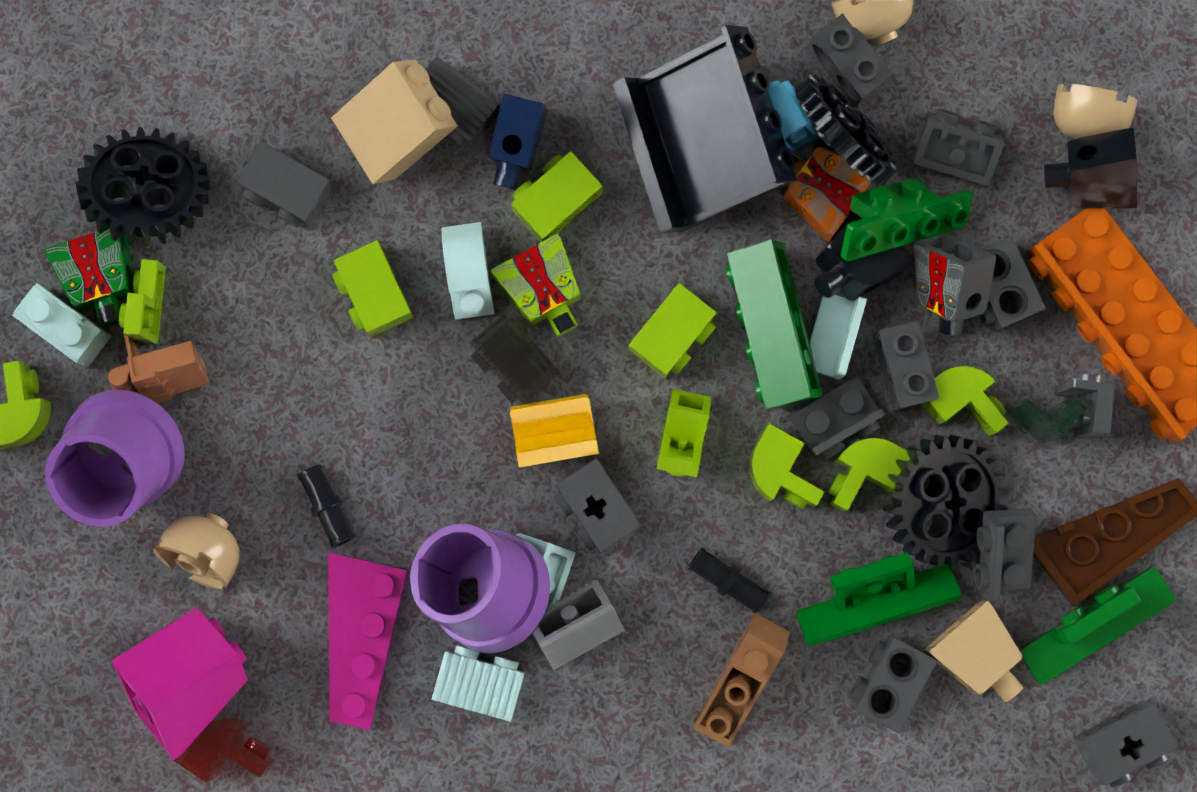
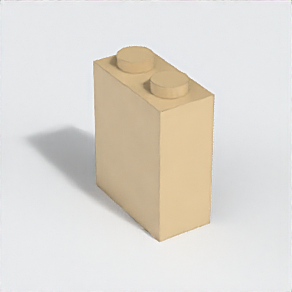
[331,59,458,184]

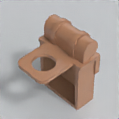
[108,329,209,404]

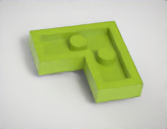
[119,259,166,345]

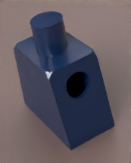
[489,93,548,190]

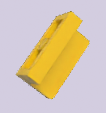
[510,394,599,467]

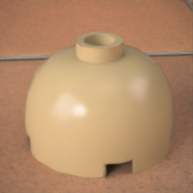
[831,0,914,45]
[1053,84,1138,139]
[154,513,239,590]

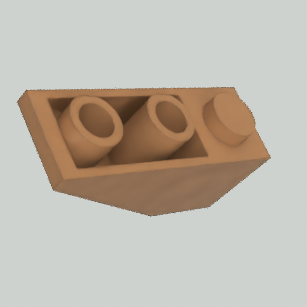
[693,612,790,748]

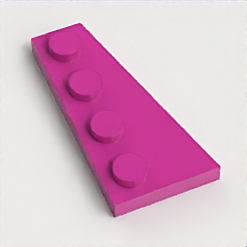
[328,552,408,730]

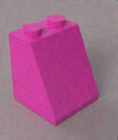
[111,608,248,761]

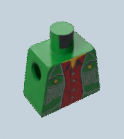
[44,228,134,327]

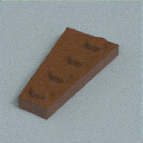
[1033,478,1197,607]

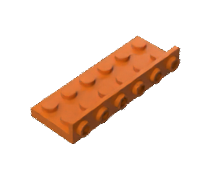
[1026,208,1197,444]

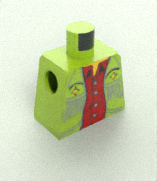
[491,233,581,337]

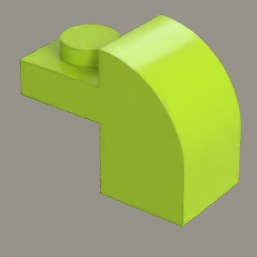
[0,361,51,450]
[922,366,1009,436]
[657,389,712,477]
[749,423,824,510]
[827,438,910,512]

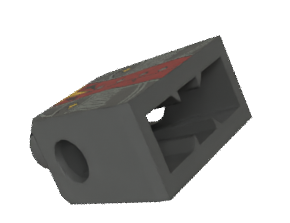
[913,233,996,335]

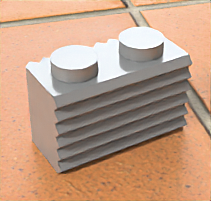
[532,580,625,670]

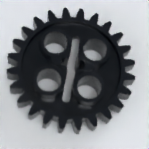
[795,74,898,186]
[76,127,210,247]
[883,434,1009,567]

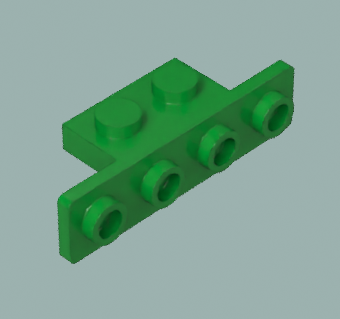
[841,179,974,262]
[796,552,962,647]
[1019,567,1175,684]

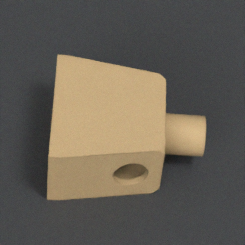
[923,600,1023,702]

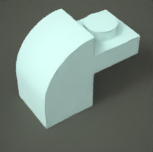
[441,222,494,320]

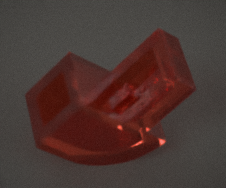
[174,717,275,783]

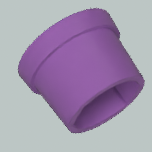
[45,390,185,527]
[410,524,550,653]

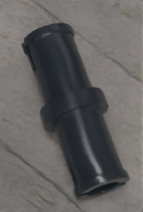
[297,464,356,548]
[688,547,770,613]

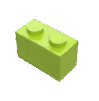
[511,151,603,242]
[332,240,414,337]
[628,283,717,379]

